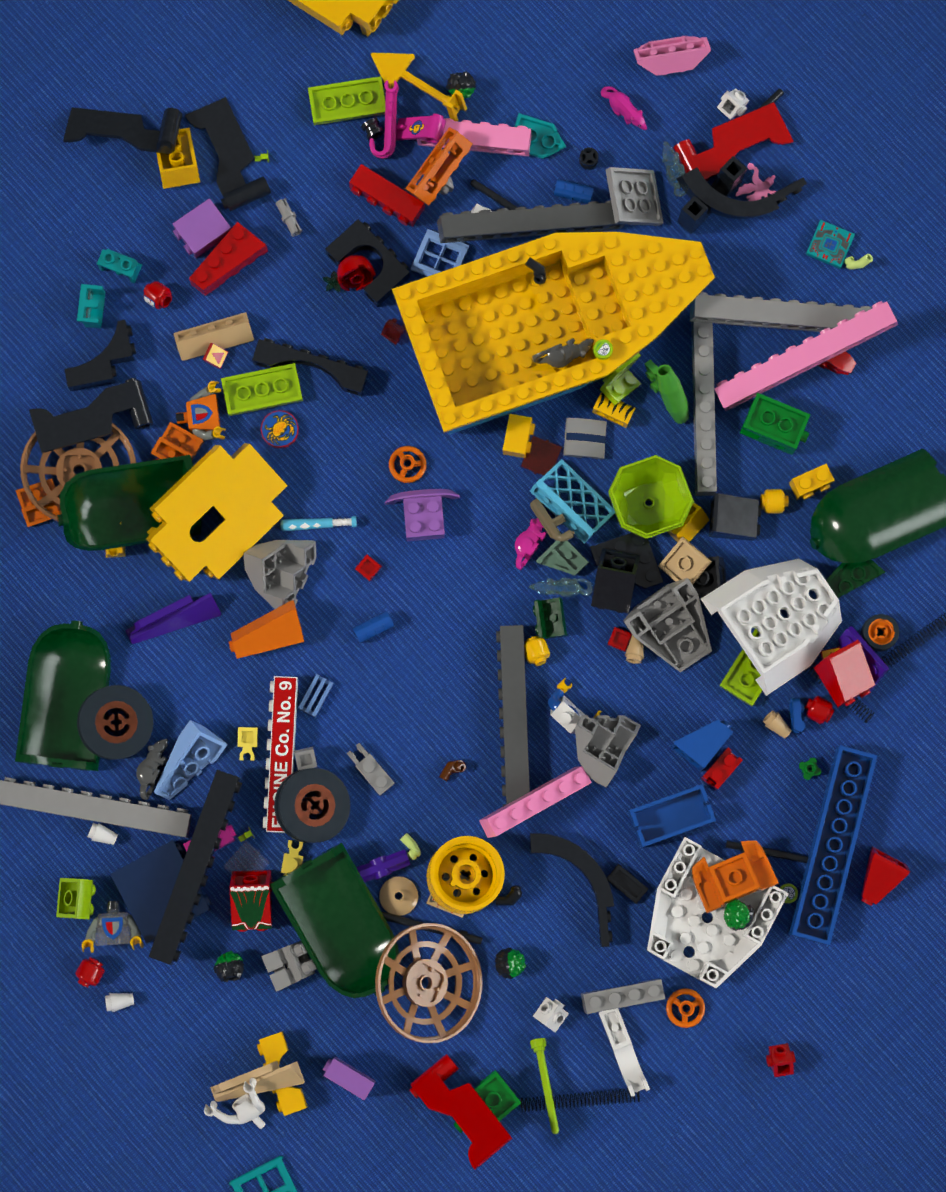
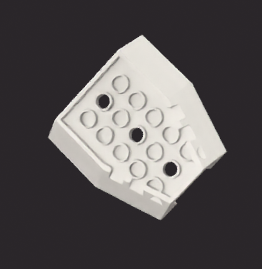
[701,559,842,696]
[647,837,789,988]

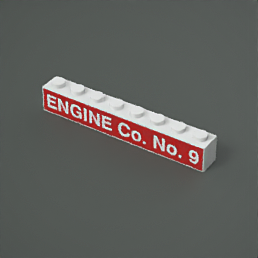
[263,676,298,833]

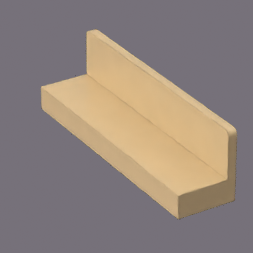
[174,312,254,361]

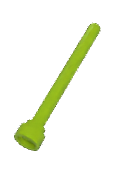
[530,1038,559,1134]

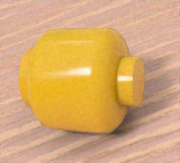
[760,489,789,514]
[524,636,550,666]

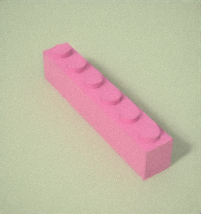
[417,118,532,157]
[479,766,592,838]

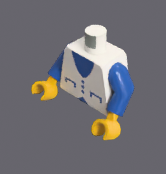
[548,678,602,734]

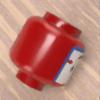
[144,281,172,309]

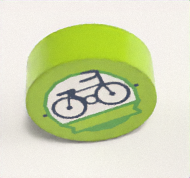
[593,339,613,360]
[780,884,798,903]

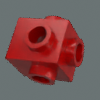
[766,1043,796,1077]

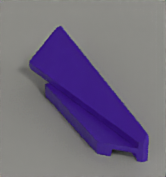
[125,593,221,644]

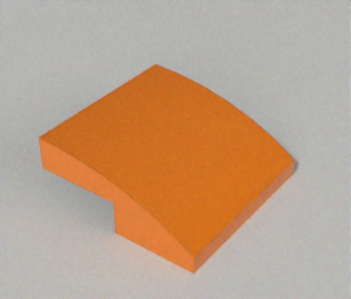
[151,422,204,460]
[15,478,60,527]

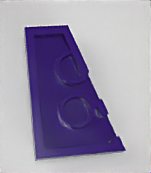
[838,626,889,691]

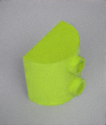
[56,878,96,919]

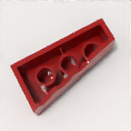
[189,222,268,296]

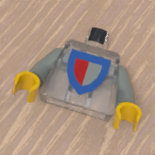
[82,901,144,953]

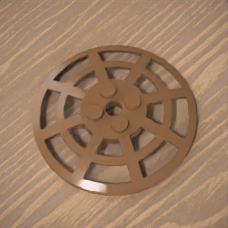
[20,423,136,521]
[375,923,482,1043]

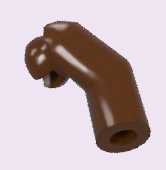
[439,760,466,782]

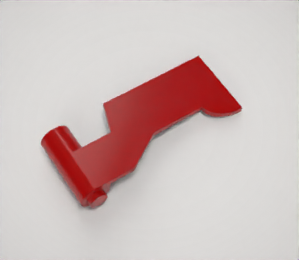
[673,102,793,182]
[410,1054,513,1170]

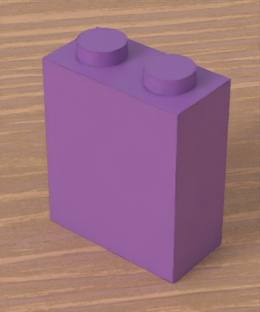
[173,198,231,258]
[323,1056,376,1101]

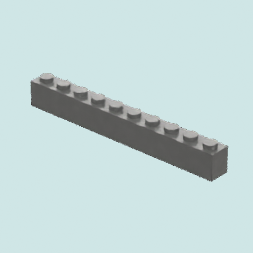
[437,200,625,243]
[496,625,531,820]

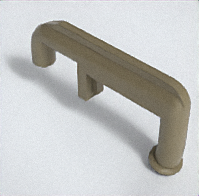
[530,492,575,542]

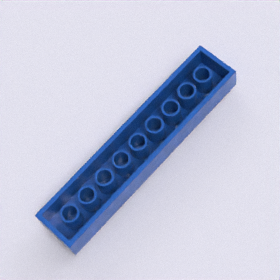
[789,745,878,945]

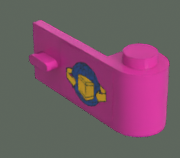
[396,114,446,144]

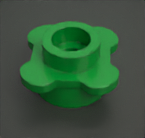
[799,758,821,780]

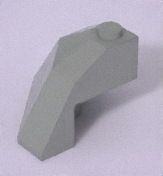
[244,540,316,609]
[575,715,641,787]

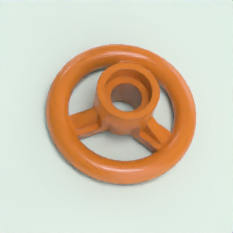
[389,446,427,483]
[666,988,705,1028]

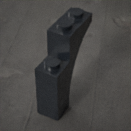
[64,320,136,391]

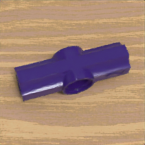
[356,849,411,882]

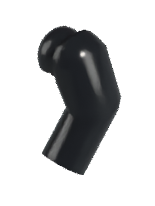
[525,257,546,284]
[496,885,522,906]

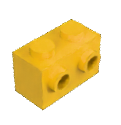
[503,414,535,458]
[789,463,835,500]

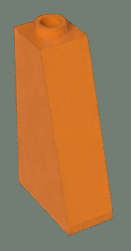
[229,600,304,659]

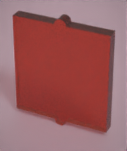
[521,436,562,476]

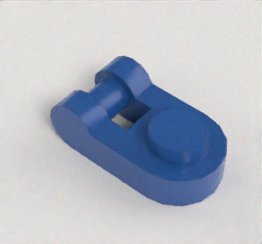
[789,698,806,734]

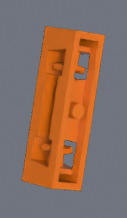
[405,127,473,206]

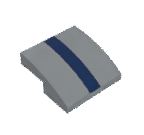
[564,418,607,460]

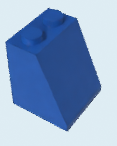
[670,720,733,771]

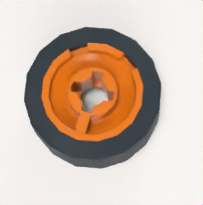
[861,614,899,652]

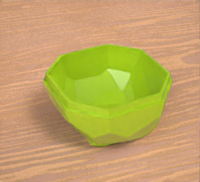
[608,455,694,539]

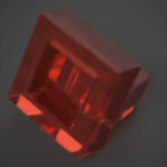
[381,318,406,345]

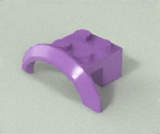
[385,489,460,541]

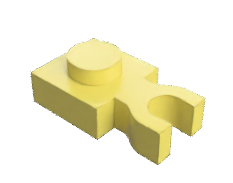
[237,727,258,761]
[281,840,304,873]

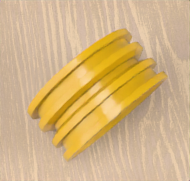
[426,836,505,914]

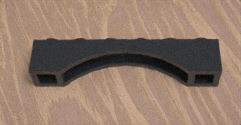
[252,338,368,397]

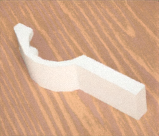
[599,1008,650,1097]

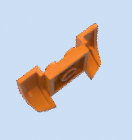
[692,841,779,913]

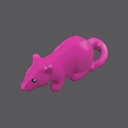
[601,86,647,130]
[515,518,547,570]

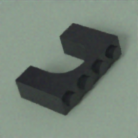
[677,156,747,234]
[325,219,410,307]

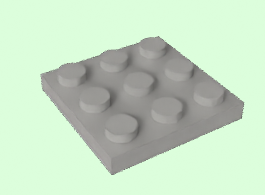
[606,167,663,226]

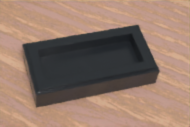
[607,864,648,904]

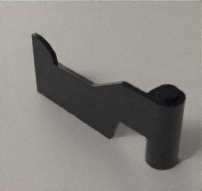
[185,97,271,212]
[63,107,182,154]
[29,378,153,453]

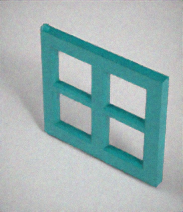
[229,1156,298,1192]

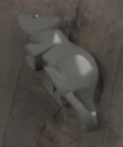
[532,338,594,368]
[136,739,168,800]

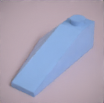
[154,720,228,800]

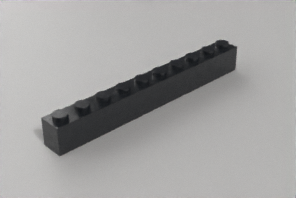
[149,770,242,965]

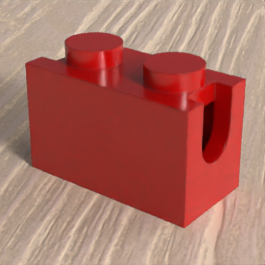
[701,747,743,791]

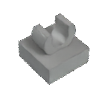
[294,747,317,771]

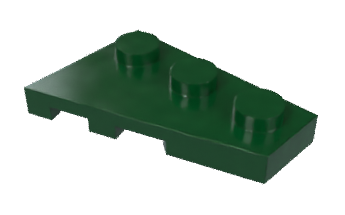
[826,559,885,598]

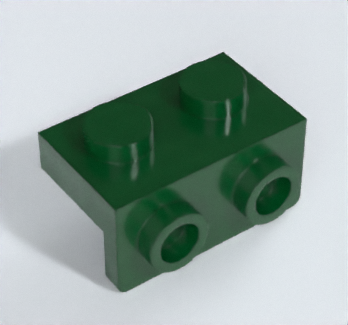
[533,597,567,639]

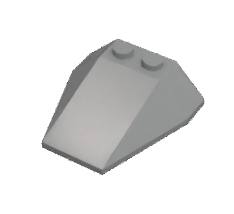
[623,578,712,672]

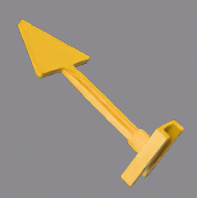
[371,53,467,122]

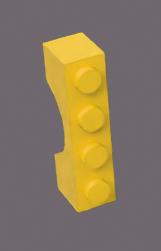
[257,1031,308,1116]

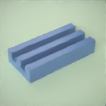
[298,674,334,718]

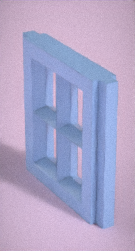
[411,229,469,277]

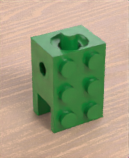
[739,393,811,455]
[453,1070,521,1134]

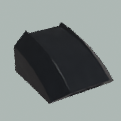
[693,556,727,598]

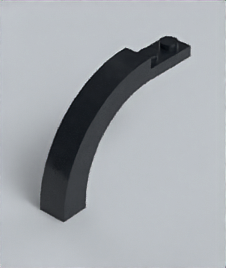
[676,167,807,219]
[530,833,614,947]

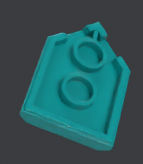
[514,113,566,159]

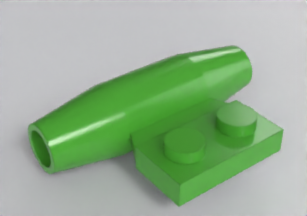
[644,359,689,424]

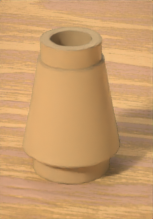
[625,635,644,664]
[763,711,792,738]

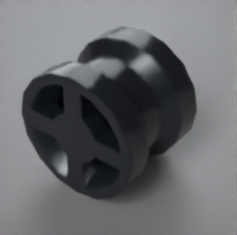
[361,118,384,140]
[579,147,598,170]

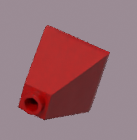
[861,846,910,906]

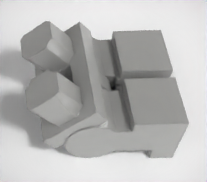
[261,941,317,992]

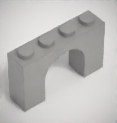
[581,979,665,1014]

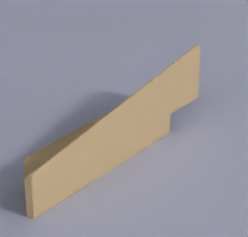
[210,1061,305,1102]

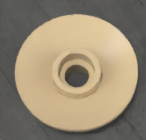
[379,877,418,916]

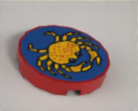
[261,410,299,448]

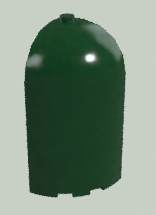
[810,448,946,563]
[57,455,202,551]
[15,620,111,771]
[269,843,399,998]

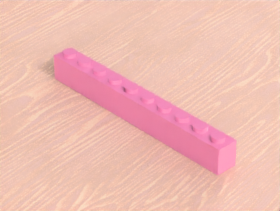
[714,301,898,411]

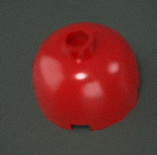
[337,255,376,291]

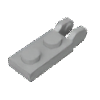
[347,743,395,796]

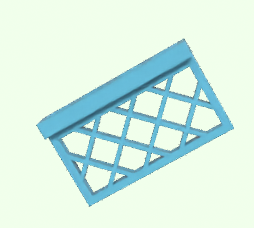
[530,459,615,544]

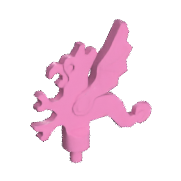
[735,163,776,201]

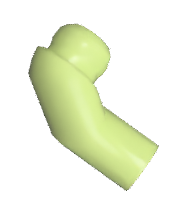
[844,254,873,270]
[400,833,421,860]

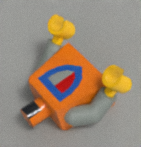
[176,381,226,440]

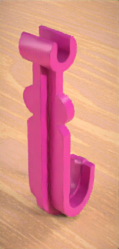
[369,80,399,159]

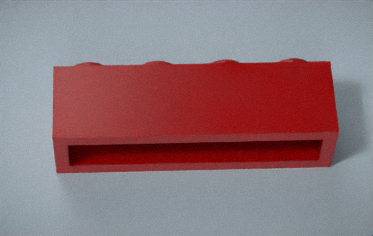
[349,164,425,227]

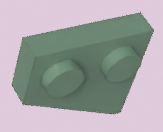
[536,540,589,576]

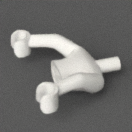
[204,1078,265,1129]

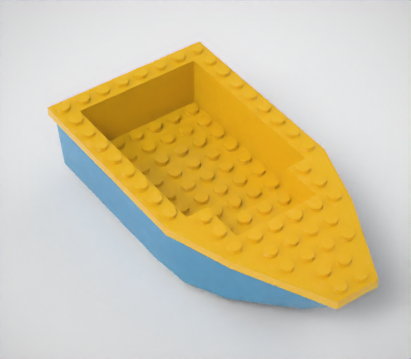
[392,232,715,435]

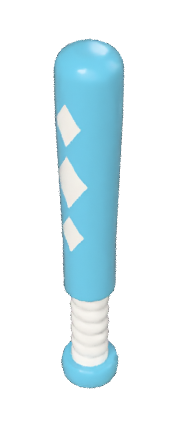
[280,516,357,531]

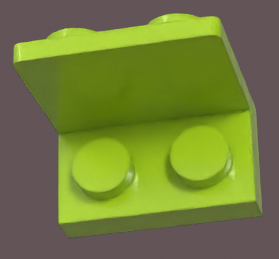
[600,353,641,405]

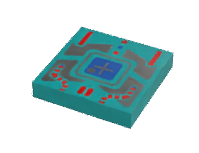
[806,220,855,269]

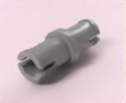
[276,198,302,237]

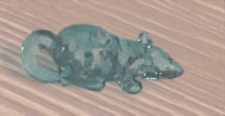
[662,141,686,197]
[529,578,593,597]

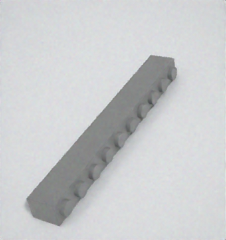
[690,292,872,332]
[691,321,717,496]
[0,777,192,838]

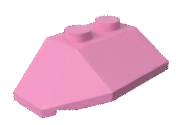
[634,36,711,76]

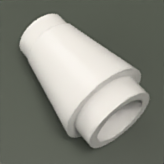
[87,823,118,845]
[105,993,134,1013]

